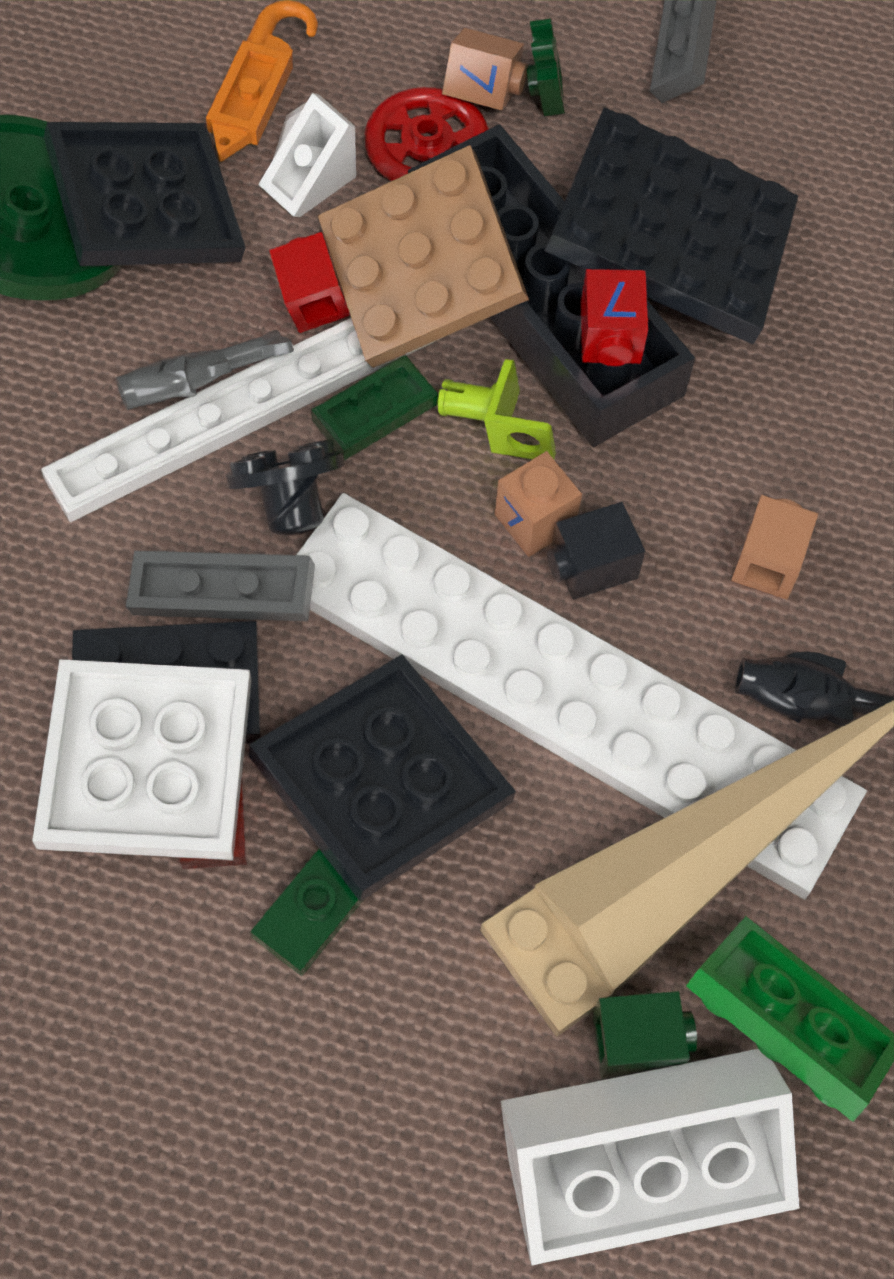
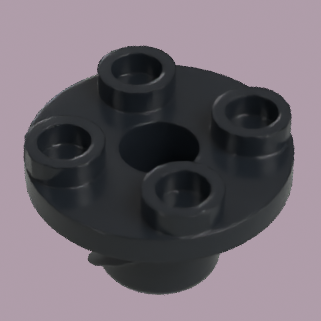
[226,439,345,536]

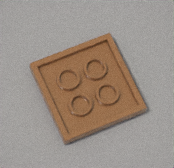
[318,145,529,368]

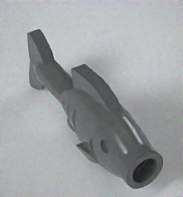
[116,330,294,410]

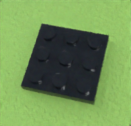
[44,122,246,266]
[249,654,516,902]

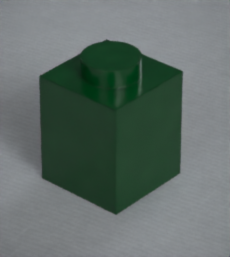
[592,991,697,1080]

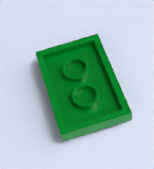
[686,916,894,1122]

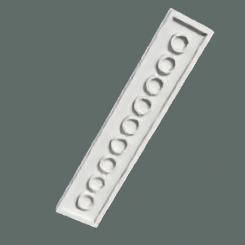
[296,493,867,900]

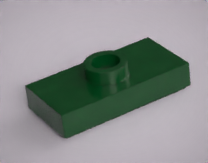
[311,355,438,461]
[250,849,365,977]

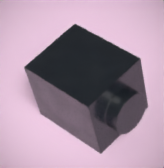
[547,502,646,600]

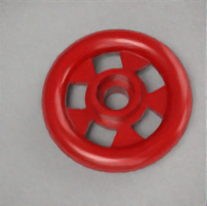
[364,87,489,181]

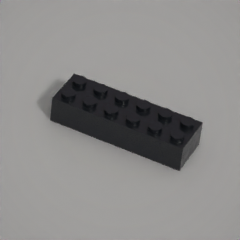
[408,124,695,448]

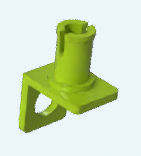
[438,359,556,459]

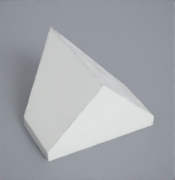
[258,93,356,217]

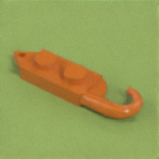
[206,0,318,162]

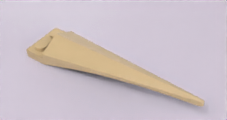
[481,701,894,1037]

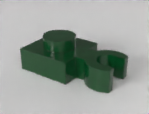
[527,18,565,117]

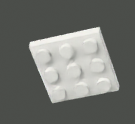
[32,660,251,860]

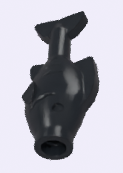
[735,651,894,726]

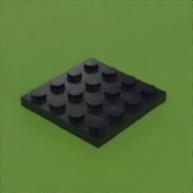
[545,107,799,345]

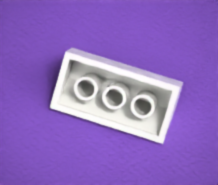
[501,1049,799,1265]

